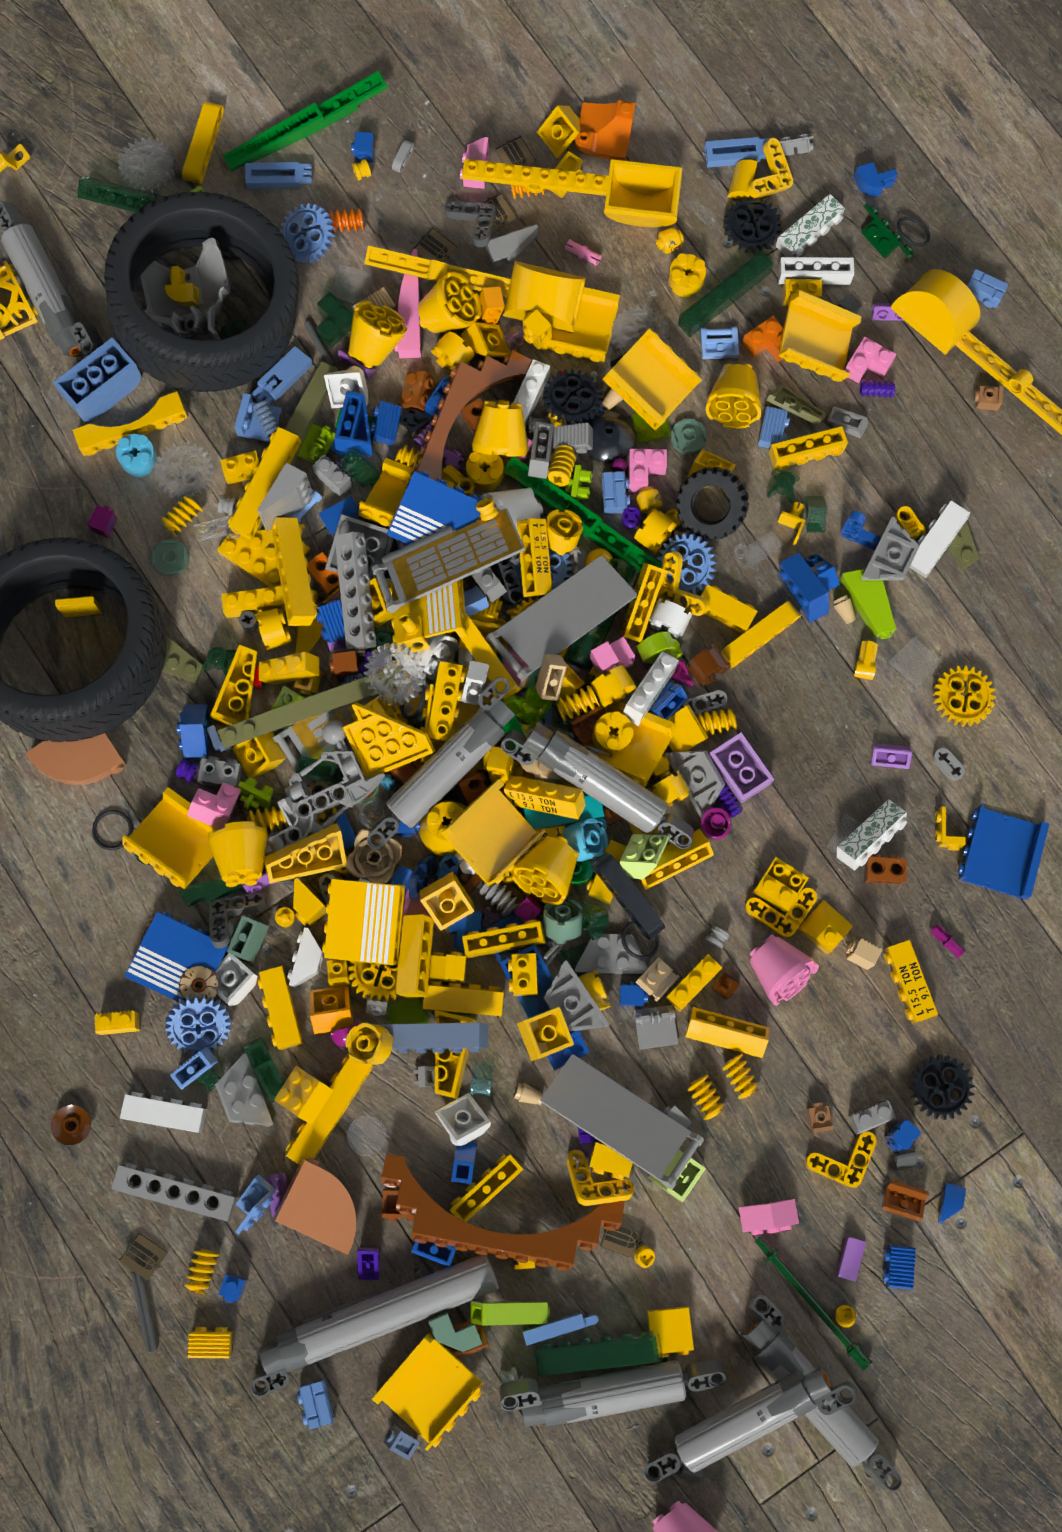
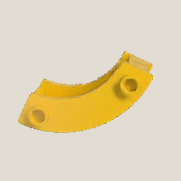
[0,260,39,340]

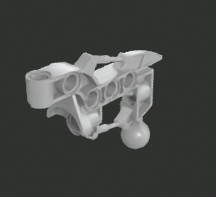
[267,720,385,853]

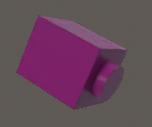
[87,505,118,538]
[514,896,544,922]

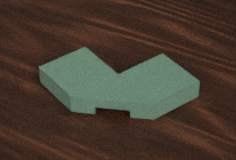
[428,1312,482,1352]

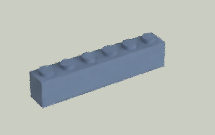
[380,1023,489,1054]

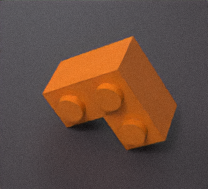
[742,316,784,362]

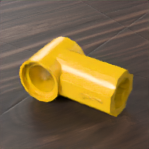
[442,464,474,497]
[853,641,878,680]

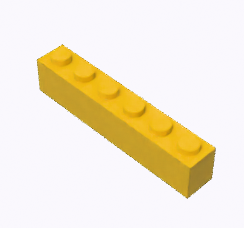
[228,427,301,540]
[271,517,317,626]
[286,1054,374,1164]

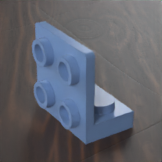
[234,393,282,443]
[236,1174,276,1235]

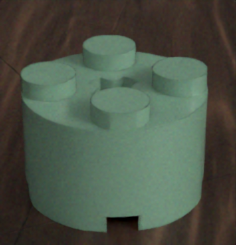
[543,899,583,944]

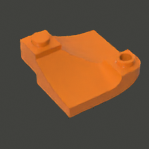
[575,100,636,161]

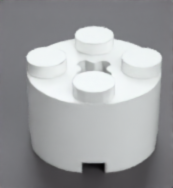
[649,599,692,639]

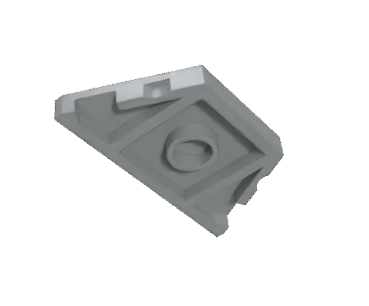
[862,517,920,580]
[665,750,725,818]
[574,933,648,975]
[543,960,610,1032]
[215,1053,273,1127]

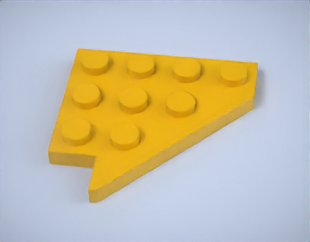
[217,524,311,588]
[343,703,435,780]

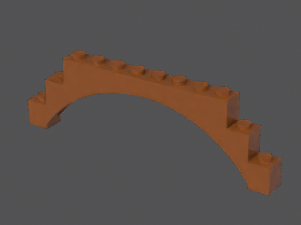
[404,350,532,489]
[381,1153,625,1271]

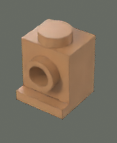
[973,386,1003,411]
[807,1102,834,1133]

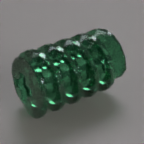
[341,449,380,487]

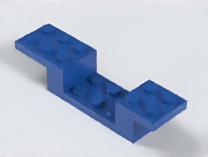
[482,913,590,1071]

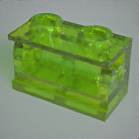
[516,683,554,726]

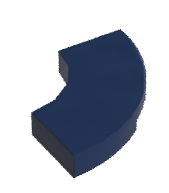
[409,854,437,899]

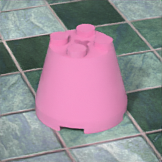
[750,935,819,1005]
[653,1501,718,1532]

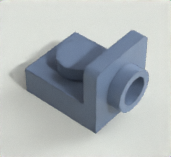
[207,725,235,753]
[384,1424,420,1460]

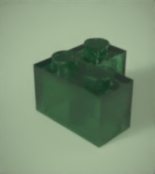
[316,292,353,348]

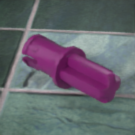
[930,924,966,959]

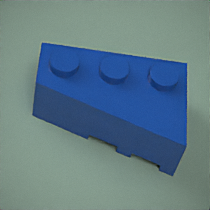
[334,391,372,456]
[778,553,829,623]

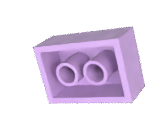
[709,733,774,804]

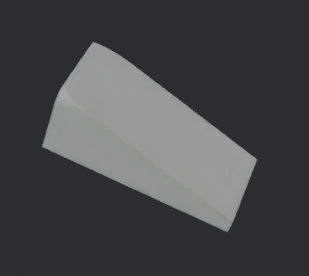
[826,406,868,438]

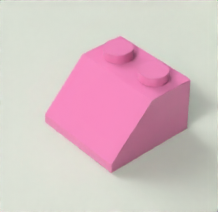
[460,137,489,189]

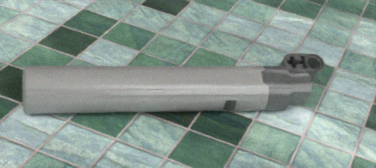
[251,1255,499,1397]

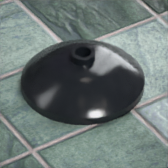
[585,410,636,463]

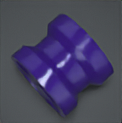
[622,507,641,529]
[176,759,199,782]

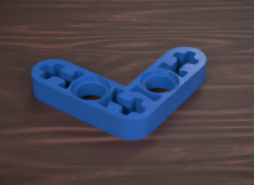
[840,511,882,550]

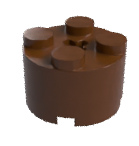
[686,644,731,686]

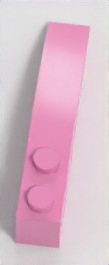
[395,249,421,358]

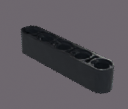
[479,518,524,605]
[592,853,665,940]

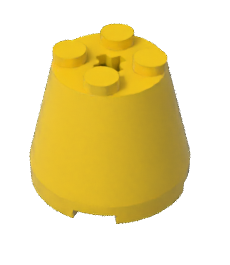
[418,272,482,333]
[348,301,408,368]
[705,364,762,429]
[472,400,528,456]
[419,800,467,857]
[208,821,268,887]
[512,836,579,905]

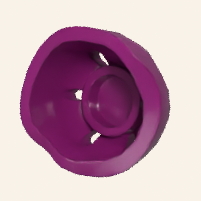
[701,808,732,840]
[330,1021,360,1047]

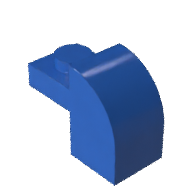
[853,162,898,197]
[449,912,482,953]

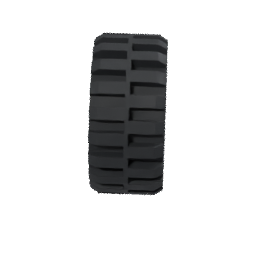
[675,466,749,541]

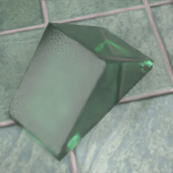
[804,496,827,533]

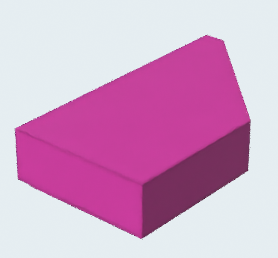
[671,660,693,688]

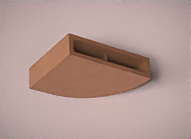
[25,733,127,785]
[273,1157,356,1255]

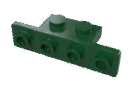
[861,204,915,260]

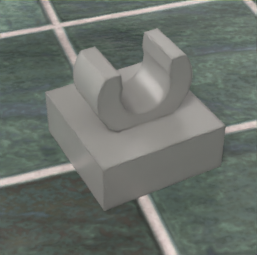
[413,1066,435,1087]

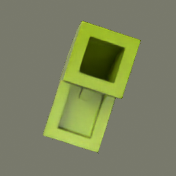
[636,632,683,664]

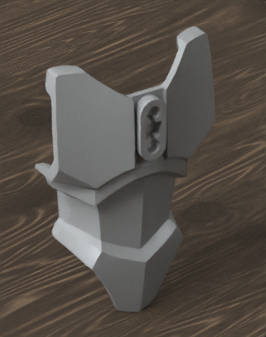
[141,238,231,341]

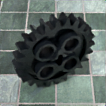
[723,196,782,253]
[542,369,603,425]
[909,1055,975,1120]

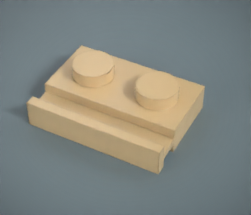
[636,957,680,1002]

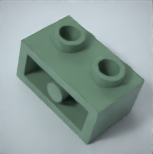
[227,915,269,963]

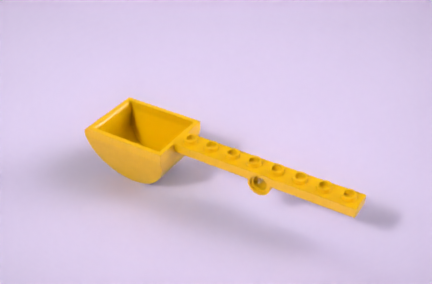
[462,159,683,227]
[364,245,586,333]
[891,269,1062,435]

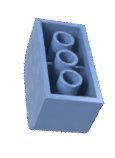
[53,337,141,422]

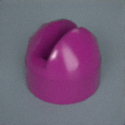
[611,458,627,472]

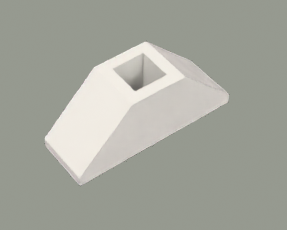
[287,927,324,987]

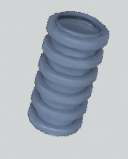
[253,401,278,437]

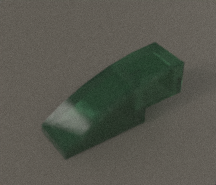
[296,756,344,784]
[179,880,243,907]
[244,1037,284,1103]

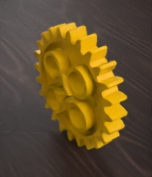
[932,665,996,727]
[348,951,402,1003]

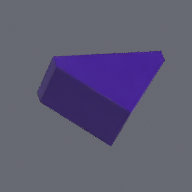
[357,1247,380,1280]

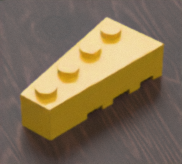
[211,645,258,726]
[264,823,347,883]
[435,1010,477,1099]

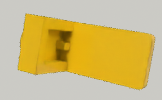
[935,806,966,851]

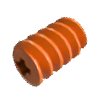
[328,208,364,233]

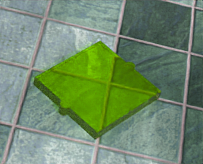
[632,413,670,443]
[386,997,429,1024]

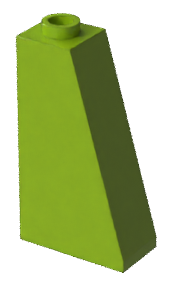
[840,568,896,639]
[471,1301,550,1325]

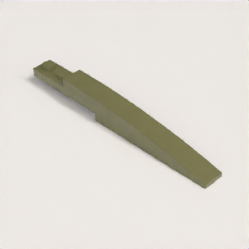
[257,361,338,531]
[218,665,407,749]

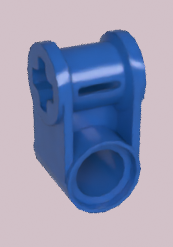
[435,855,459,882]

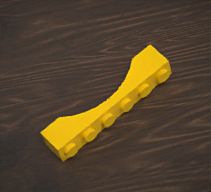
[72,391,188,456]

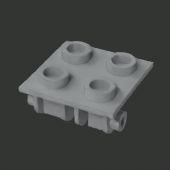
[634,1005,679,1050]

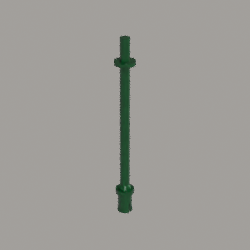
[754,1236,873,1370]

